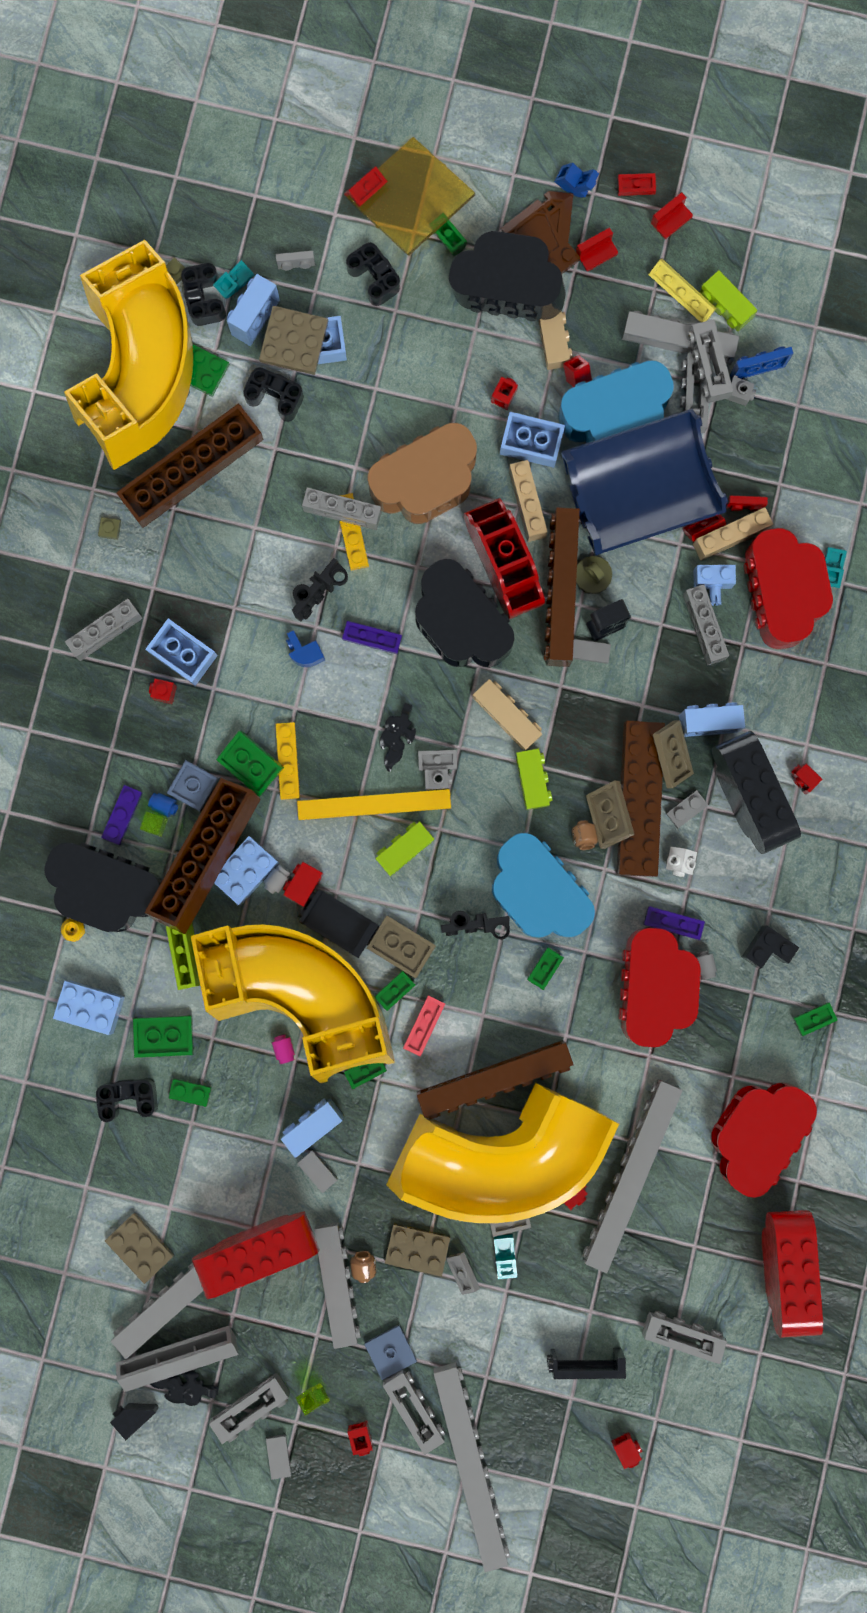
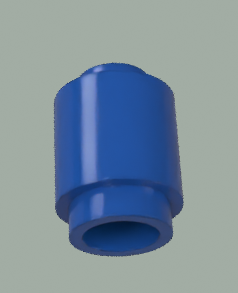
[148,793,178,818]

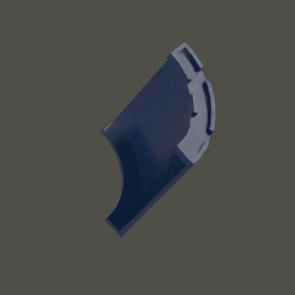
[561,409,728,555]

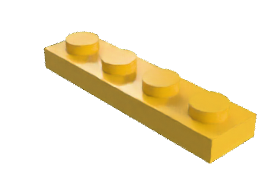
[340,493,369,571]
[276,722,300,800]

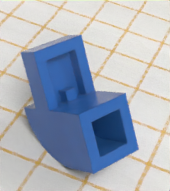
[554,163,599,198]
[286,630,325,667]

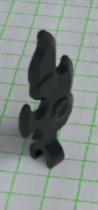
[380,703,416,772]
[150,1370,219,1406]

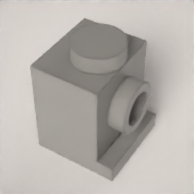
[727,375,756,406]
[425,769,452,791]

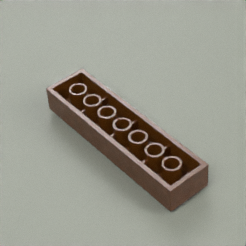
[116,403,264,528]
[544,507,580,667]
[616,721,665,877]
[145,778,261,934]
[417,1040,574,1119]

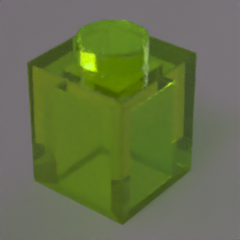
[140,811,168,837]
[295,1383,330,1416]

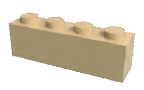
[538,312,573,370]
[509,460,548,542]
[693,508,773,561]
[472,679,542,751]

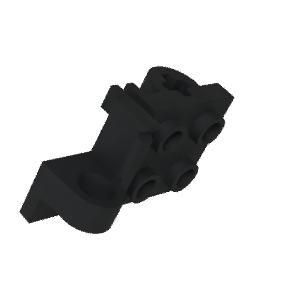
[292,558,348,622]
[441,911,510,939]

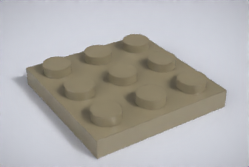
[259,306,329,375]

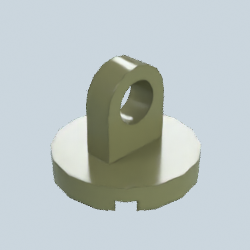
[576,556,612,594]

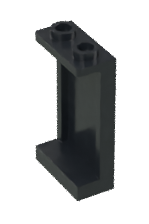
[298,889,379,958]
[547,1348,626,1379]

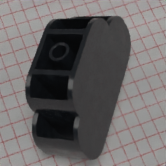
[449,231,566,321]
[415,559,514,668]
[712,731,801,854]
[44,842,163,932]

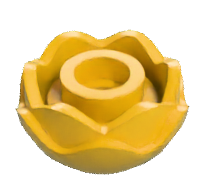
[61,918,85,942]

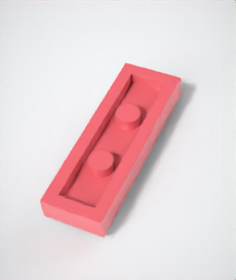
[403,995,446,1057]

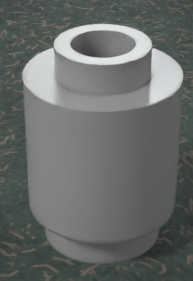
[263,865,291,894]
[696,950,717,980]

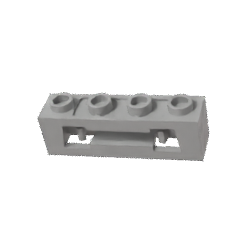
[688,319,733,403]
[680,353,711,433]
[302,488,382,530]
[683,584,729,666]
[65,599,143,661]
[642,1311,727,1364]
[383,1369,446,1455]
[209,1373,290,1444]

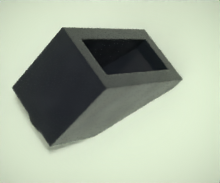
[110,1403,159,1441]

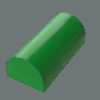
[429,213,467,256]

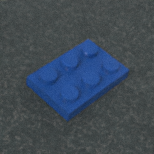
[730,346,794,380]

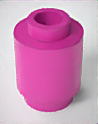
[271,1034,295,1064]

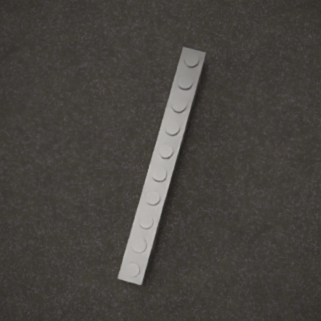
[582,1079,683,1273]
[433,1362,510,1572]

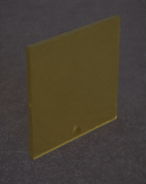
[347,137,475,256]

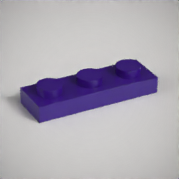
[342,621,402,654]
[101,785,143,845]
[643,906,705,940]

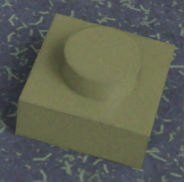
[166,257,185,285]
[98,517,121,540]

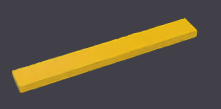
[297,789,451,820]

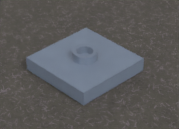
[167,760,219,812]
[364,1325,417,1380]

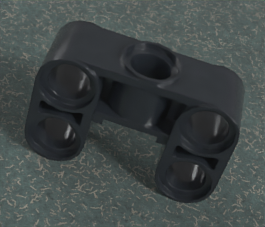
[346,242,400,306]
[181,263,226,326]
[243,367,304,422]
[586,599,631,641]
[96,1078,158,1122]

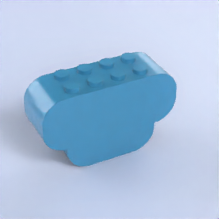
[558,361,674,443]
[492,833,595,937]

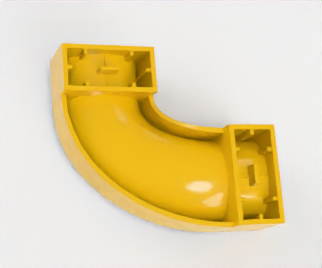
[64,240,193,470]
[191,924,395,1083]
[386,1083,619,1223]

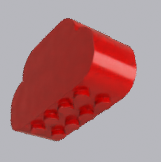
[464,498,545,619]
[744,528,833,649]
[619,928,701,1047]
[711,1083,817,1198]
[762,1210,823,1338]
[192,1211,320,1299]

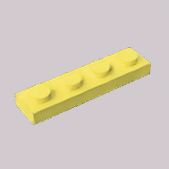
[648,259,717,322]

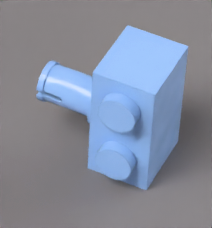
[693,565,736,606]

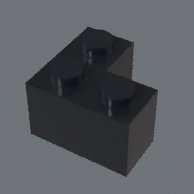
[742,925,799,969]

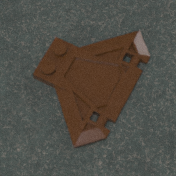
[501,191,580,274]

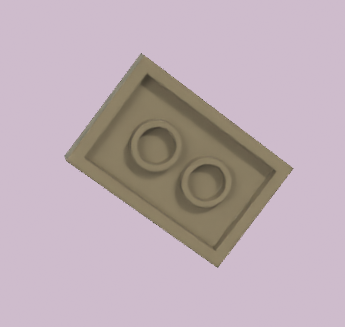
[653,720,694,788]
[586,780,635,849]
[367,916,436,979]
[105,1212,174,1284]
[385,1223,450,1277]

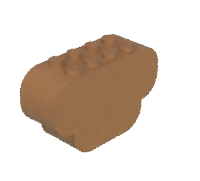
[368,423,477,524]

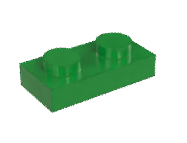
[527,947,564,990]
[374,971,415,1011]
[793,1002,838,1036]
[344,1063,387,1089]
[169,1079,212,1107]

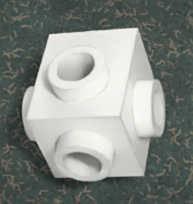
[666,847,697,877]

